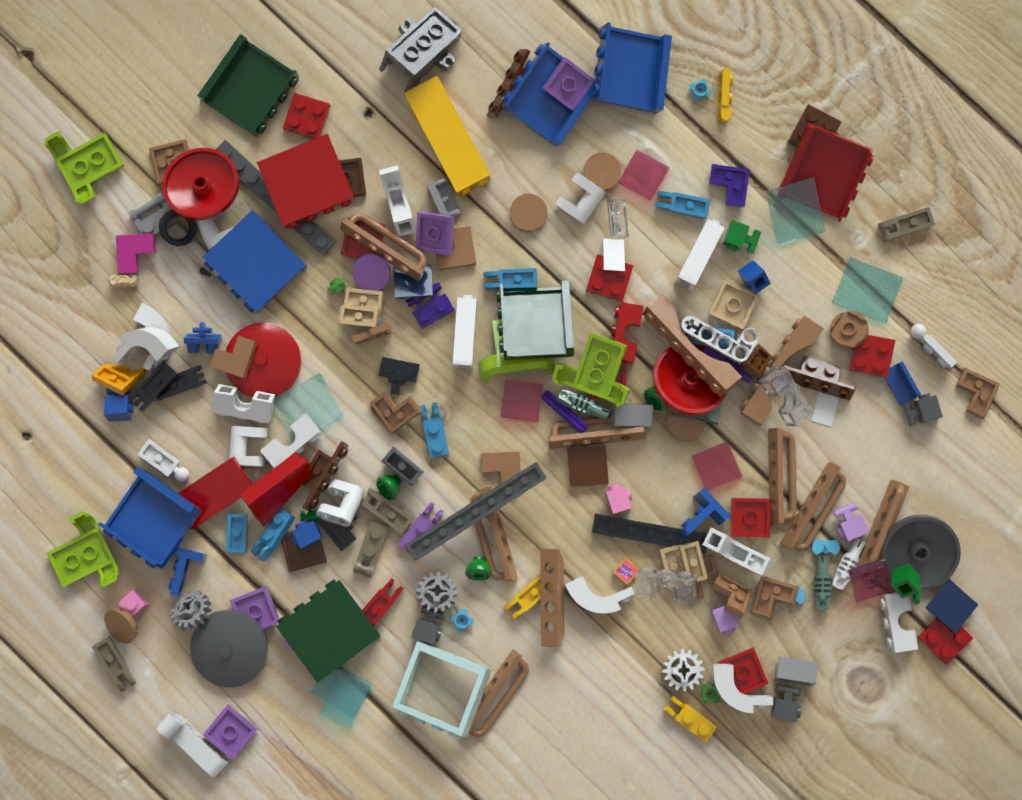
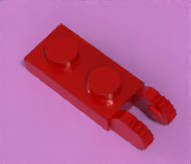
[362,578,404,626]

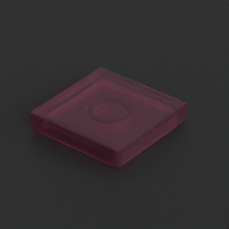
[618,149,670,201]
[500,379,543,422]
[692,441,742,491]
[848,558,894,603]

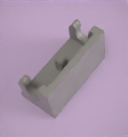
[427,178,462,217]
[610,403,653,427]
[774,657,818,686]

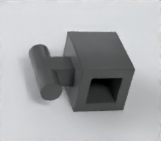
[903,393,943,427]
[411,606,445,644]
[770,684,802,722]

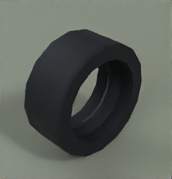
[159,210,197,246]

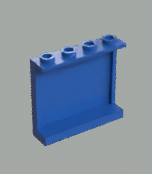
[592,22,672,113]
[501,42,596,146]
[203,210,307,314]
[98,466,202,569]

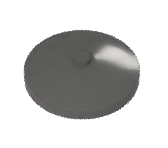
[881,514,961,590]
[190,609,268,687]

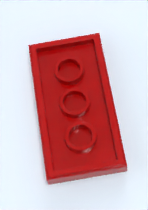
[178,457,252,530]

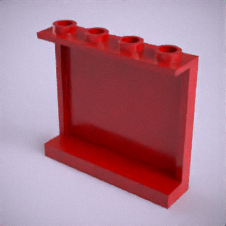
[777,122,874,222]
[256,133,355,230]

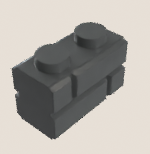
[381,446,424,486]

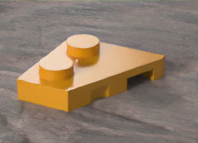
[91,364,146,395]

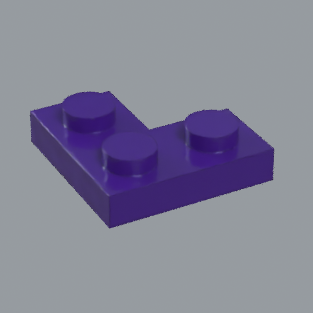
[709,164,750,208]

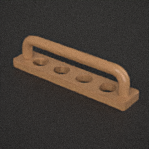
[340,213,427,282]
[548,416,645,449]
[768,428,797,525]
[780,462,846,551]
[857,480,909,575]
[470,486,518,582]
[540,549,564,647]
[458,649,529,737]

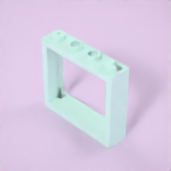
[392,641,492,739]

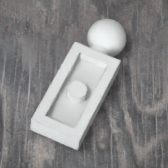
[911,324,957,369]
[138,439,190,483]

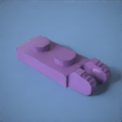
[398,502,444,554]

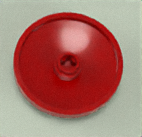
[162,148,240,221]
[226,323,302,398]
[652,343,727,416]

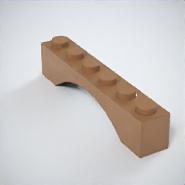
[642,294,742,397]
[740,316,824,426]

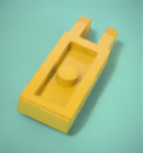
[717,68,733,124]
[503,574,554,621]
[663,695,717,742]

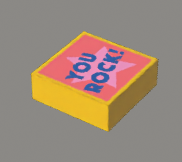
[613,558,640,585]

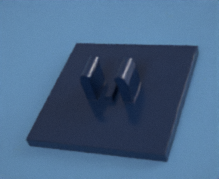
[393,264,433,299]
[925,579,978,634]

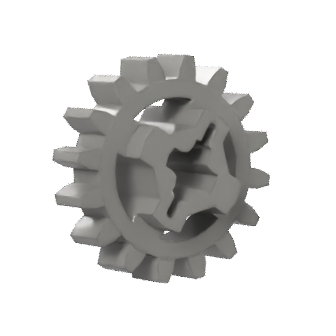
[416,571,458,614]
[170,590,212,631]

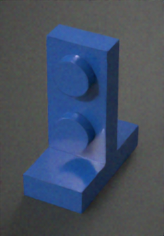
[678,487,730,538]
[168,547,207,596]

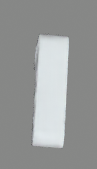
[680,316,759,364]
[156,711,228,778]

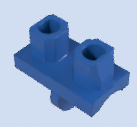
[184,322,222,353]

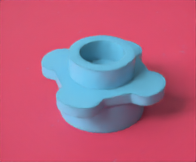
[689,79,711,101]
[451,609,474,632]

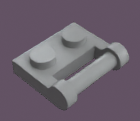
[128,192,179,237]

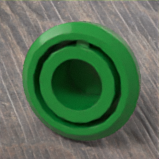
[644,386,666,411]
[376,474,402,500]
[465,556,492,580]

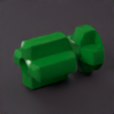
[300,510,320,521]

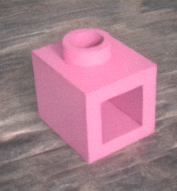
[605,484,632,514]
[118,589,150,617]

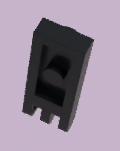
[128,360,178,412]
[157,365,207,401]

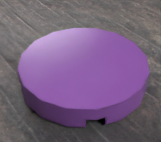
[352,253,391,291]

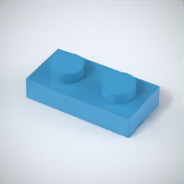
[226,513,248,553]

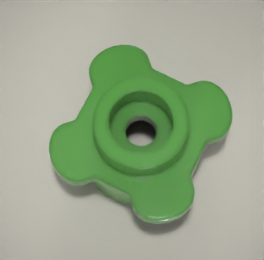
[327,278,346,294]
[700,684,720,703]

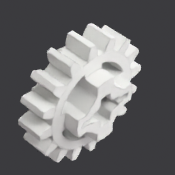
[662,648,705,691]

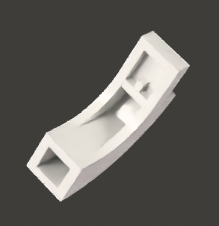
[379,165,416,237]
[133,303,173,372]
[113,327,179,363]
[702,528,773,577]
[565,576,635,613]
[712,664,773,713]

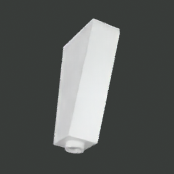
[675,219,725,291]
[453,295,477,369]

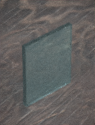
[766,178,825,245]
[832,257,903,324]
[274,373,344,443]

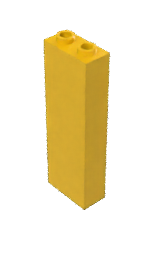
[404,76,491,196]

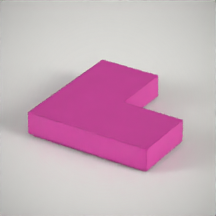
[116,233,156,274]

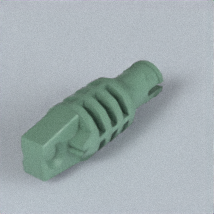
[557,389,610,421]
[814,556,832,610]

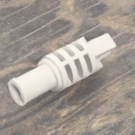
[832,538,866,590]

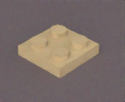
[708,279,759,330]

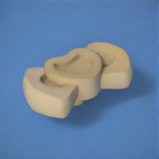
[108,273,138,289]

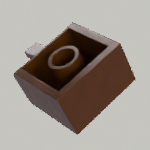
[787,104,842,147]

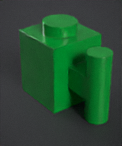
[722,220,761,254]
[891,563,921,604]

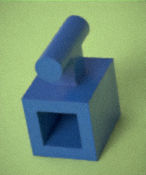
[104,388,134,421]

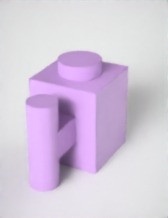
[833,502,869,541]

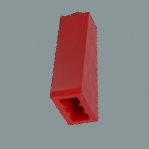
[239,452,312,527]

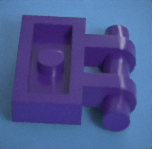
[406,282,455,329]

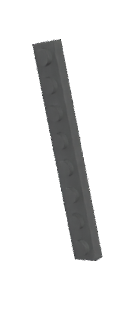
[216,140,336,256]
[405,462,547,561]

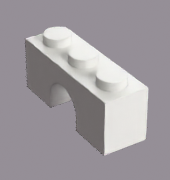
[212,384,275,423]
[260,414,321,468]
[880,592,918,653]

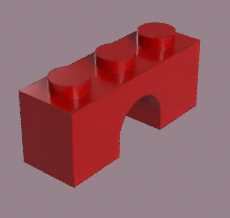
[611,302,644,364]

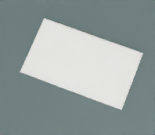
[603,239,625,271]
[811,392,839,427]

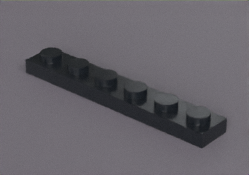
[592,514,707,553]

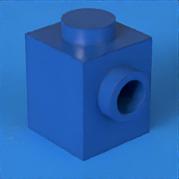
[738,260,771,295]
[291,521,323,549]

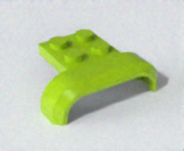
[44,131,124,205]
[478,319,556,383]
[552,332,630,407]
[47,511,120,588]

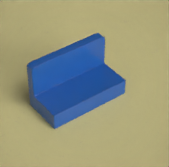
[885,361,921,406]

